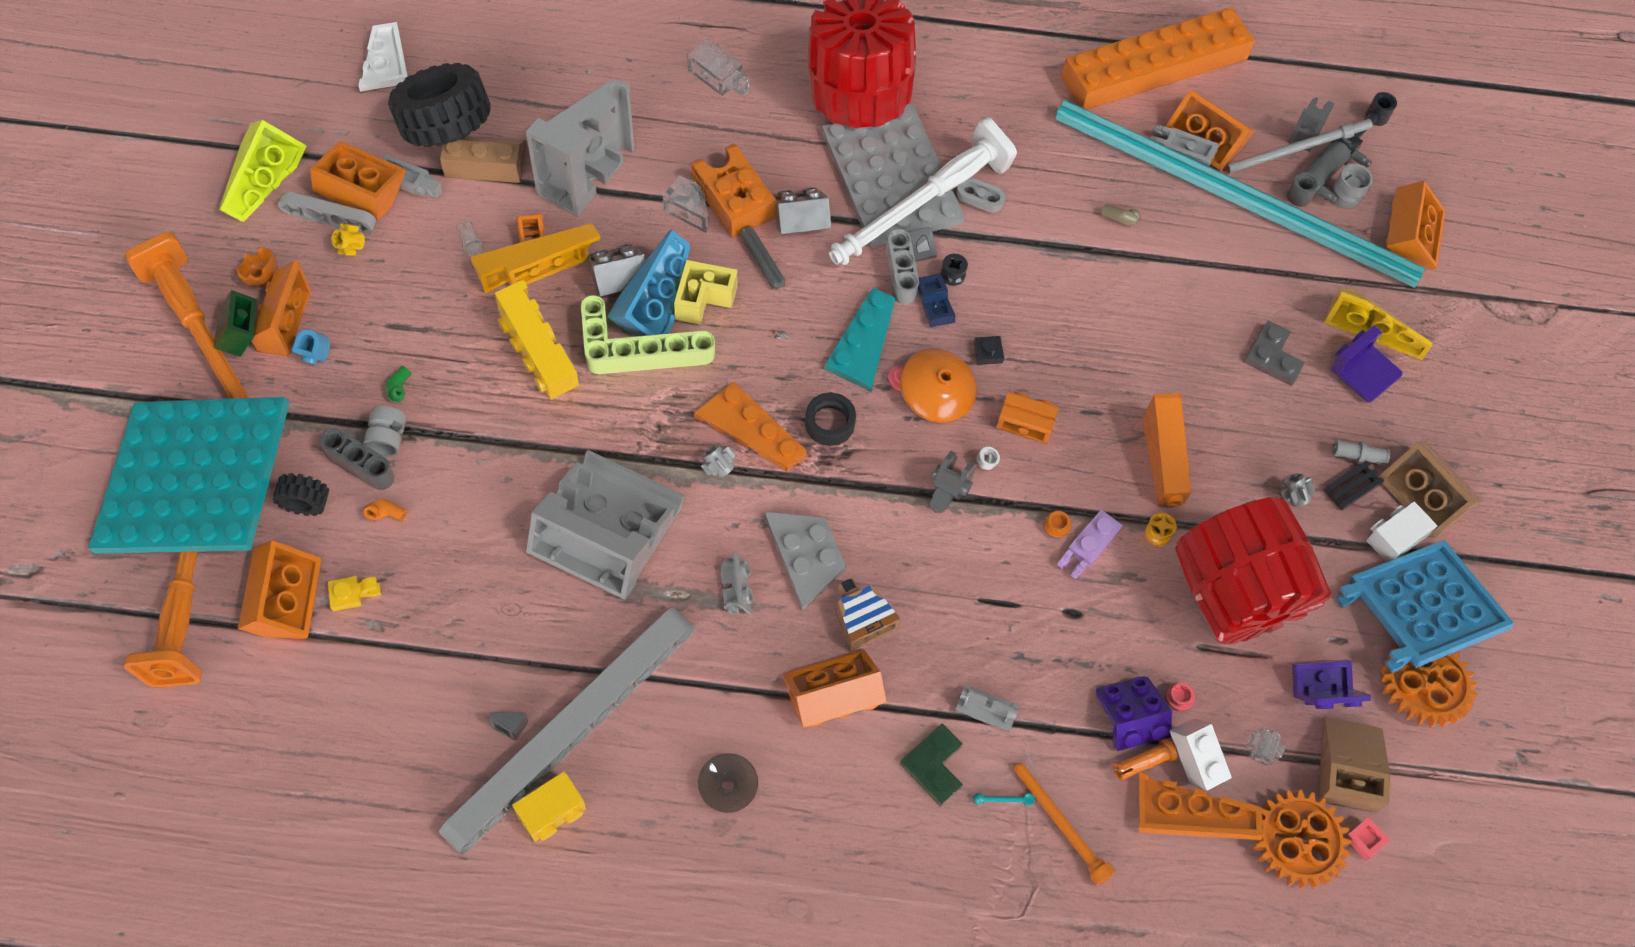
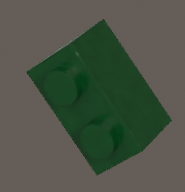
[214,290,257,357]

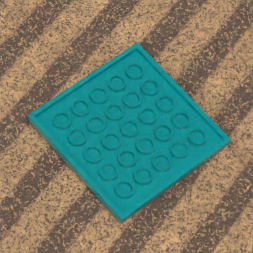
[88,397,290,554]

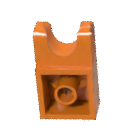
[690,144,776,238]

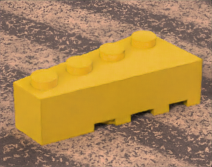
[495,279,579,399]

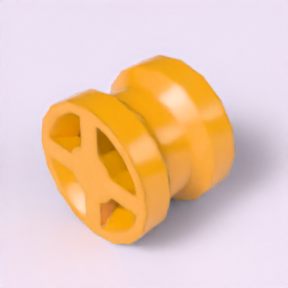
[1145,512,1177,546]

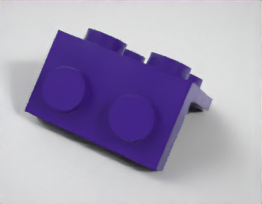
[1330,325,1402,403]
[1292,659,1371,709]
[1096,676,1172,751]

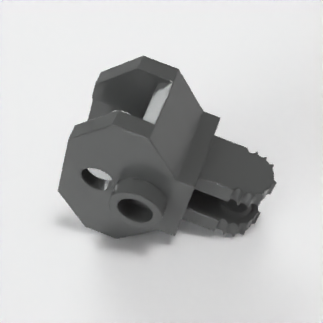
[930,451,977,513]

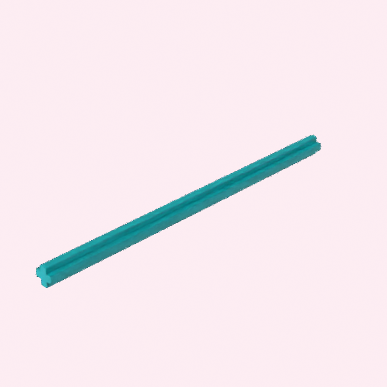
[1055,99,1426,288]

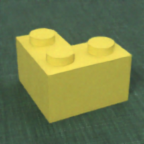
[674,260,738,325]

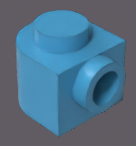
[292,329,330,365]

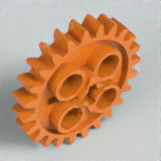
[1380,647,1478,728]
[1252,790,1352,889]

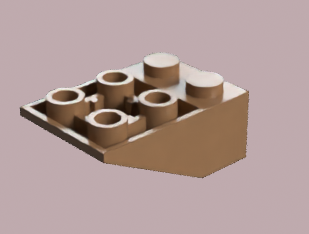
[1318,716,1390,813]

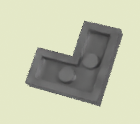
[1245,320,1305,386]

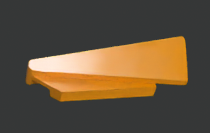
[470,223,601,294]

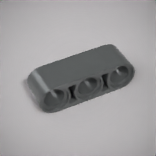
[320,429,394,490]

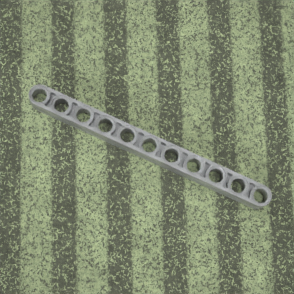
[439,607,695,855]

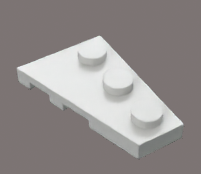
[358,22,408,92]

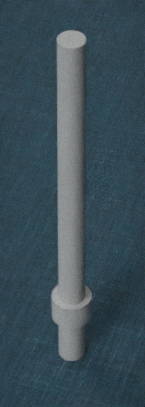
[1227,119,1372,173]

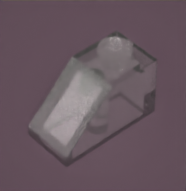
[663,175,709,233]

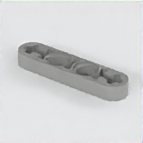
[278,192,377,234]

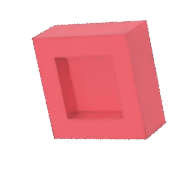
[1344,817,1390,861]

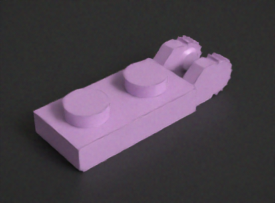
[1057,510,1123,579]

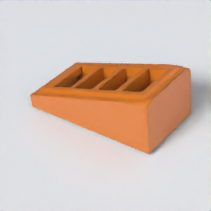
[516,213,545,243]

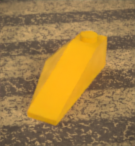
[1324,286,1433,360]

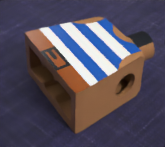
[836,579,900,652]

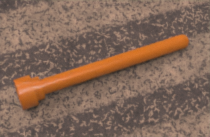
[1014,762,1116,887]

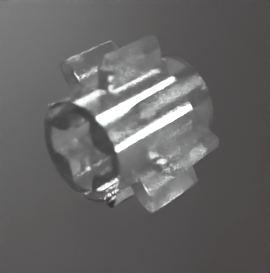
[1246,728,1286,765]

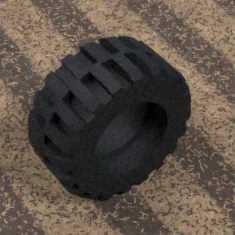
[388,63,491,147]

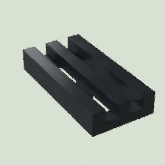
[1324,461,1384,511]

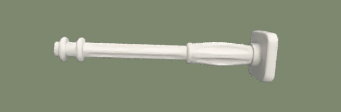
[829,117,1017,265]

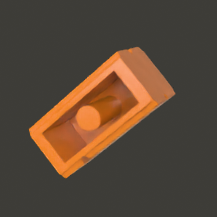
[996,392,1059,444]

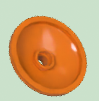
[900,348,977,423]

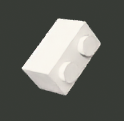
[1366,501,1437,562]
[1170,718,1232,791]

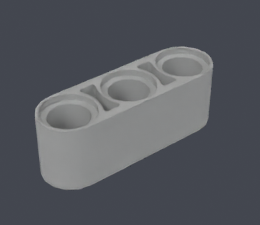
[886,229,919,305]

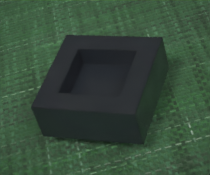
[974,336,1004,365]

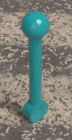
[973,793,1035,806]

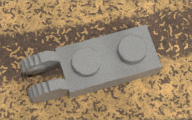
[1148,125,1219,166]

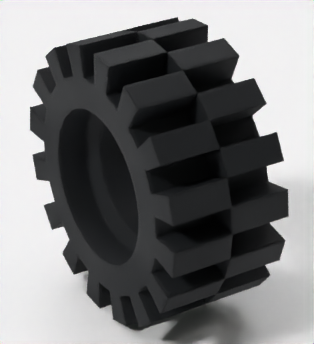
[272,473,329,516]

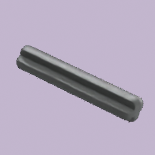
[741,226,785,290]

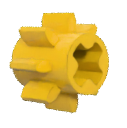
[331,224,365,256]

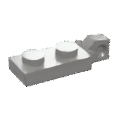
[382,154,443,199]

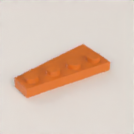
[694,381,807,472]
[1139,772,1263,840]

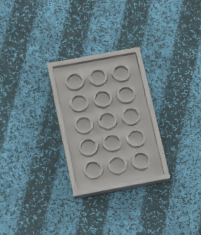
[821,104,965,248]

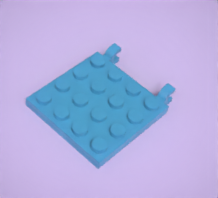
[1336,540,1514,673]

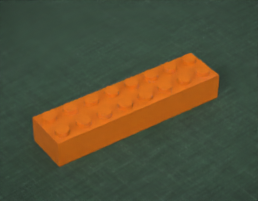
[1061,7,1255,110]

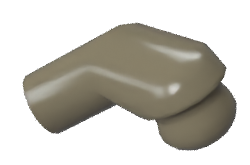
[1102,204,1140,227]

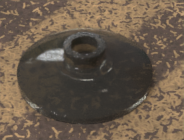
[698,753,758,813]

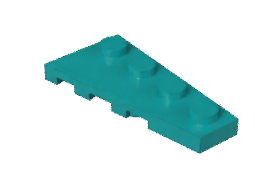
[825,287,896,392]

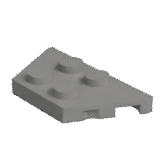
[765,512,846,610]

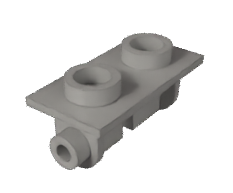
[720,553,754,615]
[955,684,1019,732]

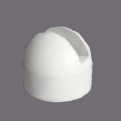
[976,447,1000,470]

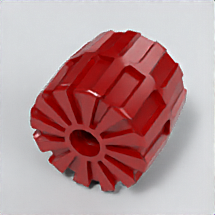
[808,0,916,129]
[1175,497,1331,645]

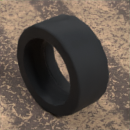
[805,392,856,446]

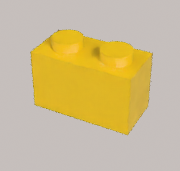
[512,771,586,842]

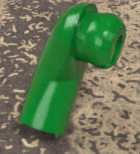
[385,366,411,403]

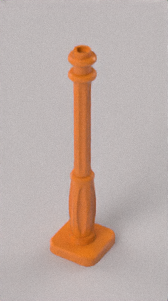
[125,232,249,399]
[124,552,202,688]

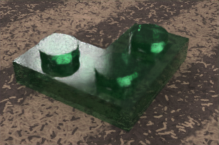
[900,723,963,807]

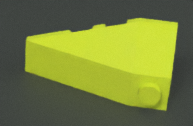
[219,120,307,222]

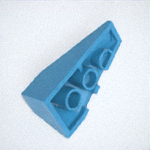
[607,230,690,337]

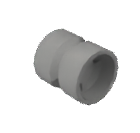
[1330,164,1373,209]
[363,406,407,457]

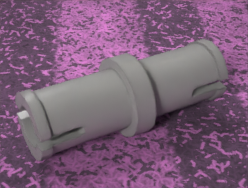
[1332,439,1390,466]

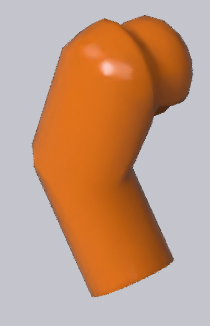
[363,499,408,522]

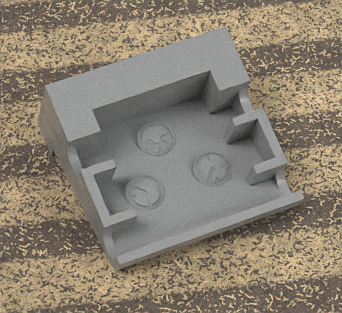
[526,80,635,217]
[526,450,685,600]

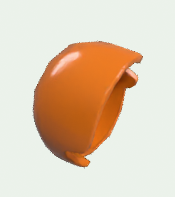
[236,247,278,287]

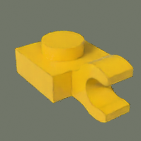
[328,576,381,612]

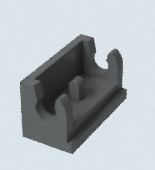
[1288,97,1335,152]

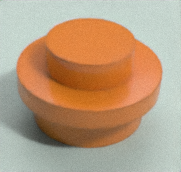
[1044,511,1072,538]

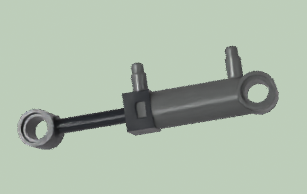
[1287,92,1397,207]

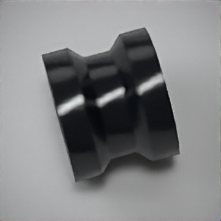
[941,253,968,286]

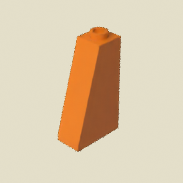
[1142,393,1191,507]

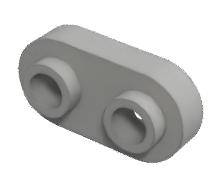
[956,177,1005,212]

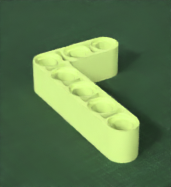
[581,295,715,374]

